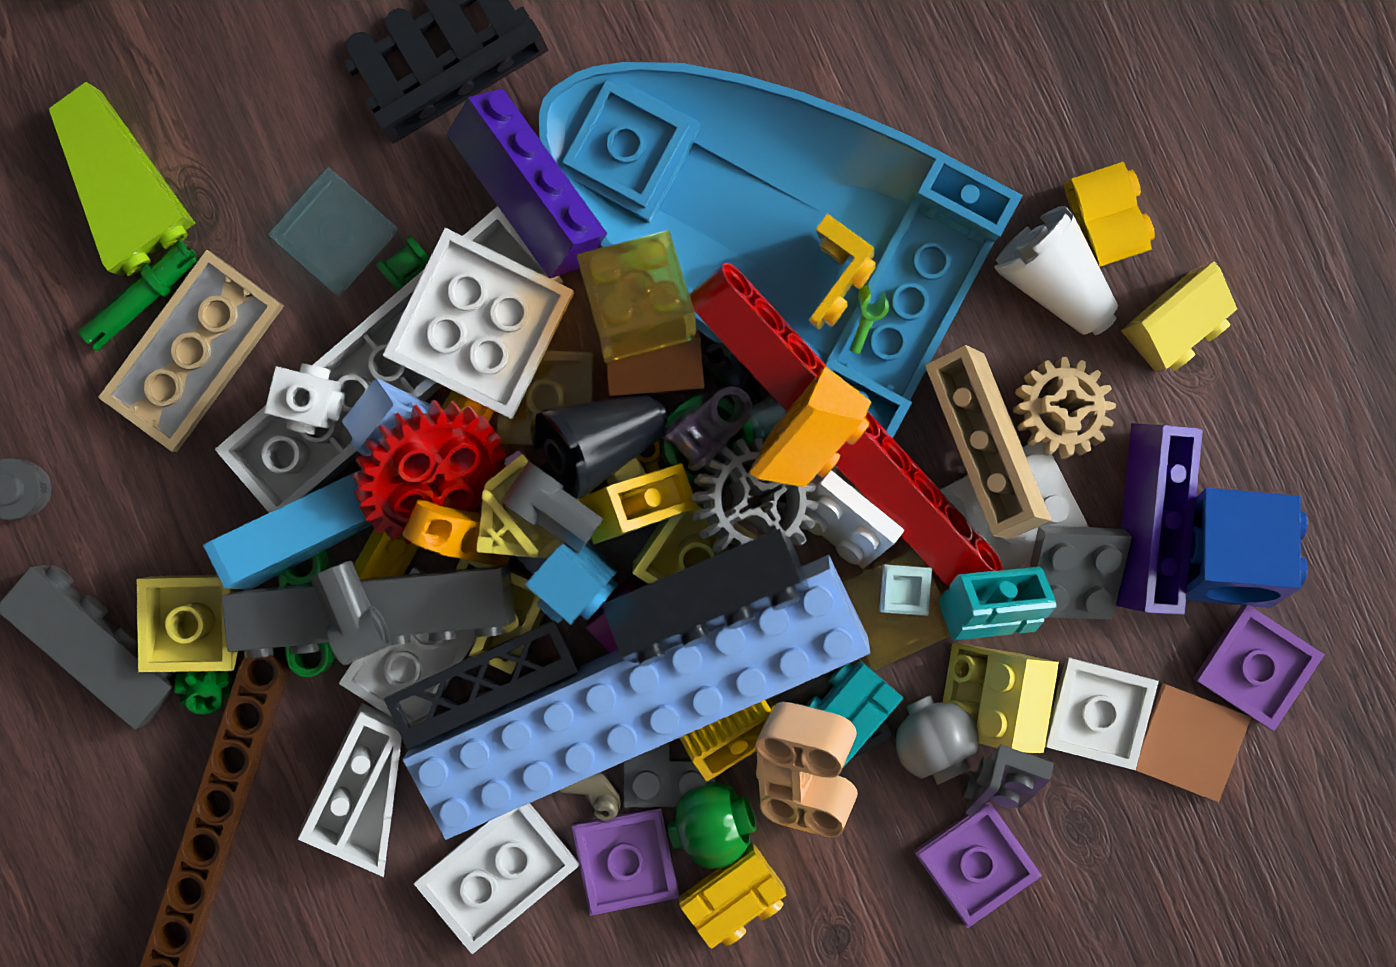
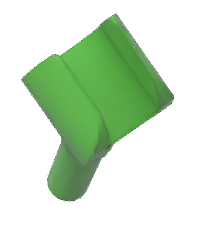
[849,285,889,354]

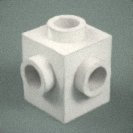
[264,363,345,435]

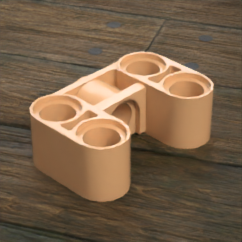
[755,702,858,838]

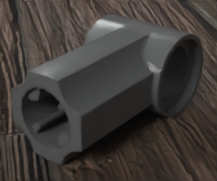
[500,461,603,553]
[310,561,391,665]

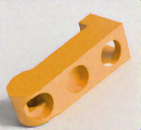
[402,500,511,566]

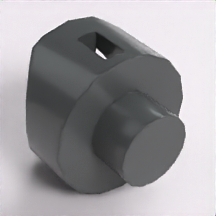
[0,458,52,520]

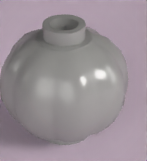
[895,696,979,785]

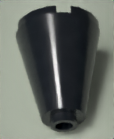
[530,394,667,499]

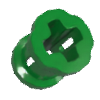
[376,235,430,291]

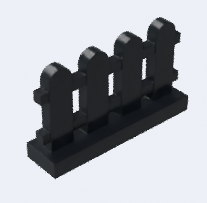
[344,0,549,144]

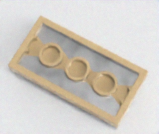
[98,250,284,452]

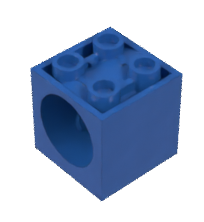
[1186,488,1307,608]

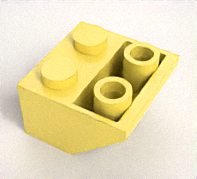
[943,643,1059,753]

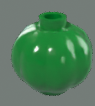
[668,781,757,869]

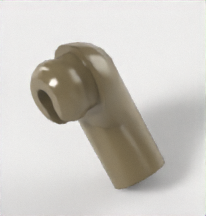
[560,773,621,821]

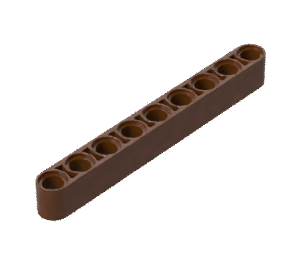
[140,649,290,967]

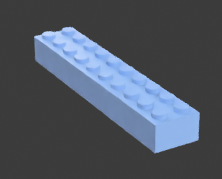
[403,555,870,840]

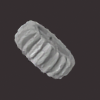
[691,438,819,553]

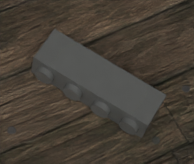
[0,565,177,730]

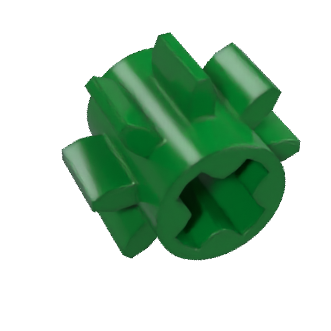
[174,671,234,715]

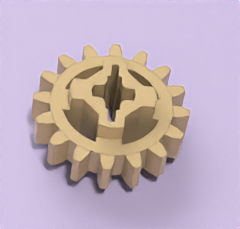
[1013,357,1116,459]

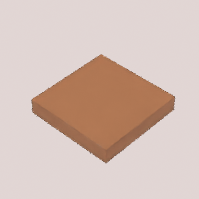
[1136,683,1251,802]

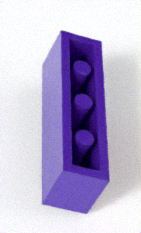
[446,89,608,279]
[1116,423,1203,614]

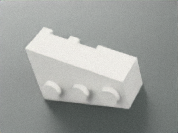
[298,703,402,877]

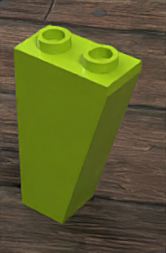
[49,82,196,276]

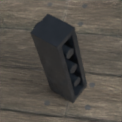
[602,528,810,666]

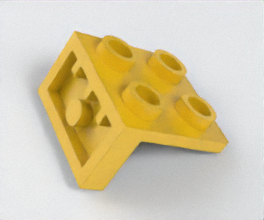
[809,213,876,330]

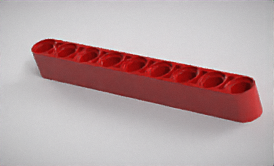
[688,263,1003,588]

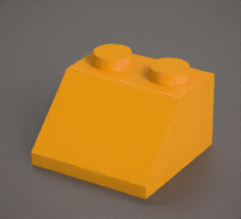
[749,366,871,487]

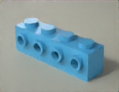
[525,542,619,624]

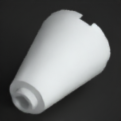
[994,206,1118,335]

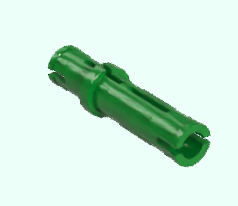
[78,239,200,351]

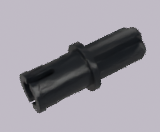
[702,343,762,411]

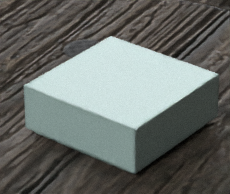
[880,564,932,616]

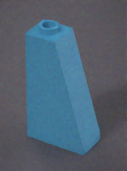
[203,469,372,590]

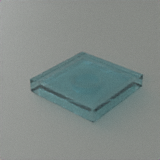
[268,166,399,297]

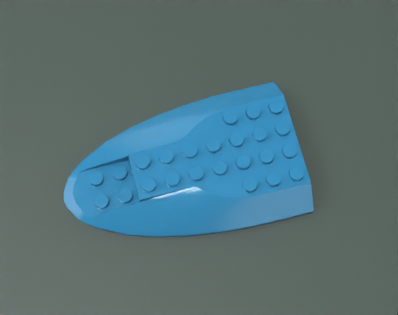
[539,62,1023,438]

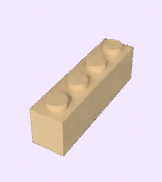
[925,345,1052,539]

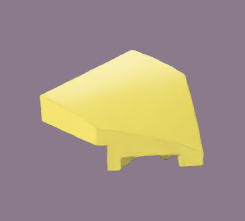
[476,454,564,558]

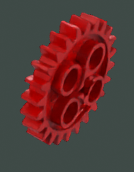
[352,401,506,544]

